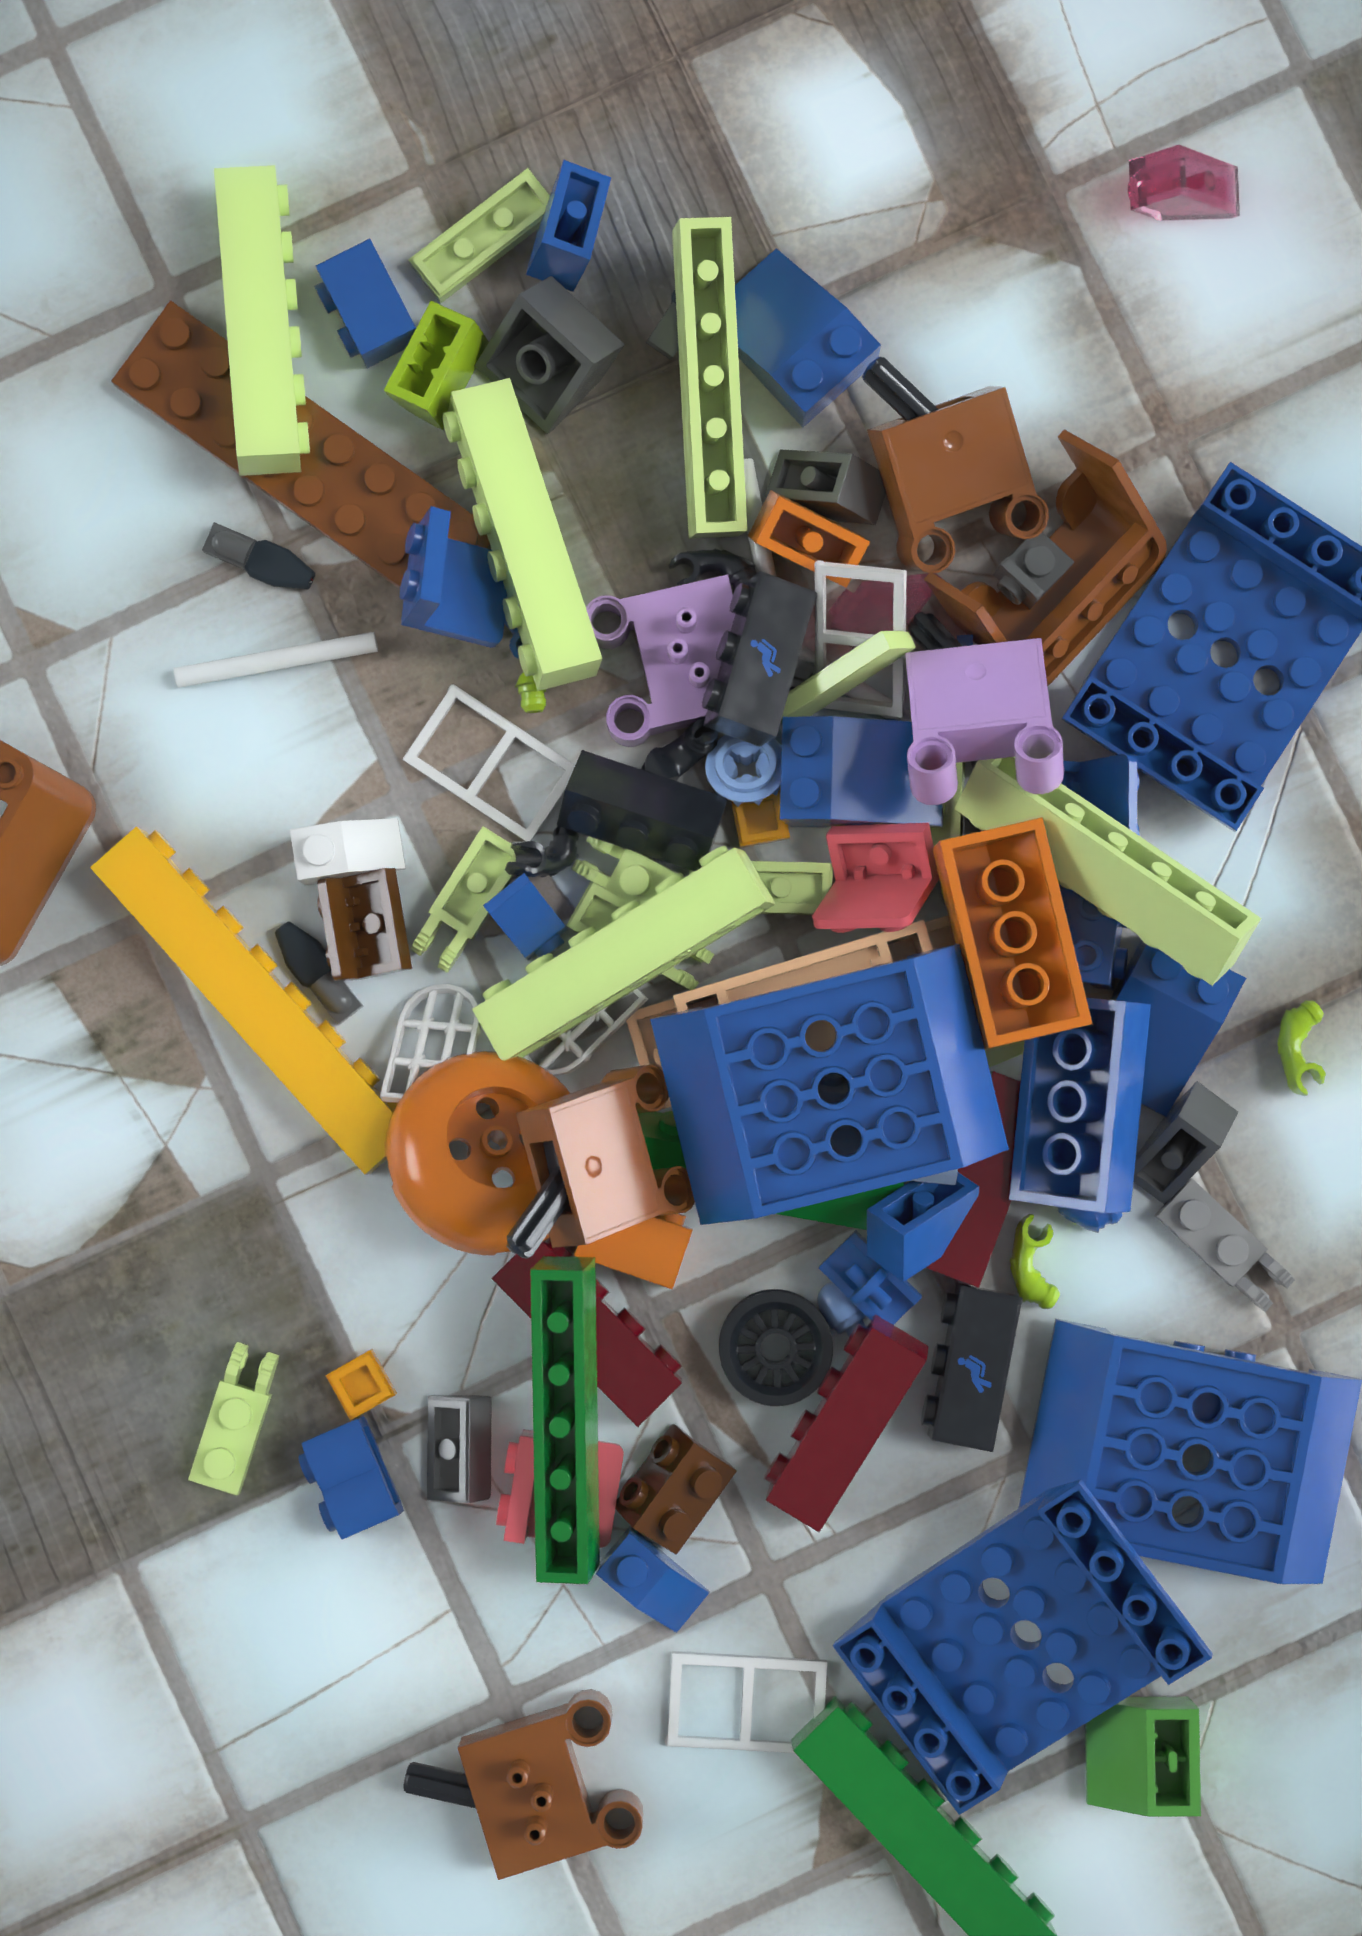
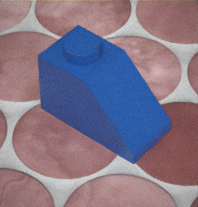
[526,160,611,292]
[483,873,568,961]
[867,1172,979,1282]
[596,1525,710,1633]

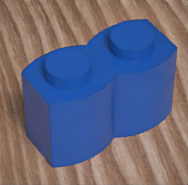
[298,1415,404,1540]

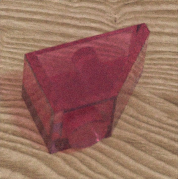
[1127,145,1240,221]
[828,573,943,649]

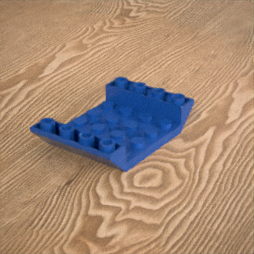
[1061,462,1362,832]
[650,944,1009,1225]
[1018,1318,1362,1584]
[832,1479,1213,1815]

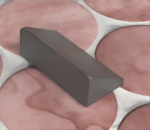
[427,1395,492,1503]

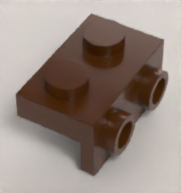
[317,868,412,981]
[615,1424,737,1555]

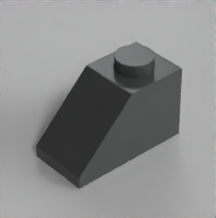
[765,449,886,525]
[1133,1081,1238,1205]

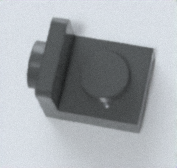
[993,532,1074,609]

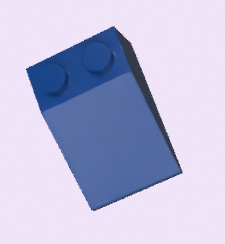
[735,248,881,428]
[780,716,944,827]
[1110,940,1246,1117]

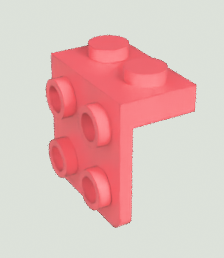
[812,823,939,933]
[496,1429,624,1548]

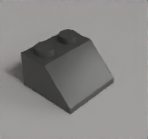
[475,276,625,434]

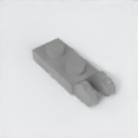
[1155,1178,1295,1312]

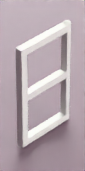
[814,560,907,718]
[403,684,575,841]
[665,1651,827,1753]

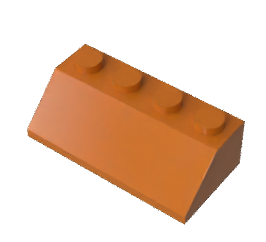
[932,817,1092,1050]

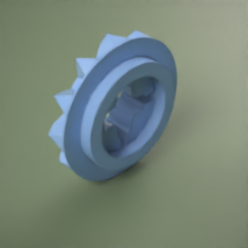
[705,735,782,807]

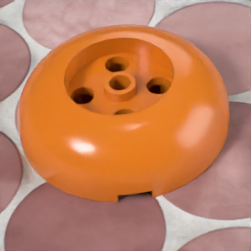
[385,1051,570,1256]

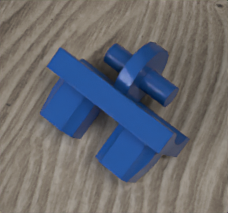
[818,1230,922,1325]

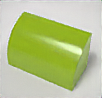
[384,301,489,430]

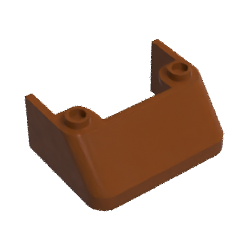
[924,429,1167,686]
[0,740,96,966]

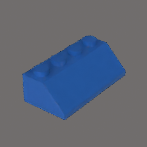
[1009,998,1151,1213]

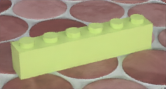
[214,165,310,476]
[672,217,748,539]
[443,378,603,691]
[954,757,1261,986]
[472,845,776,1061]

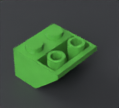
[1085,1696,1201,1817]

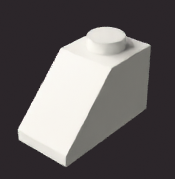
[290,818,406,885]

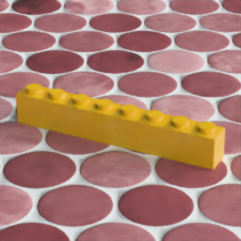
[90,826,398,1175]

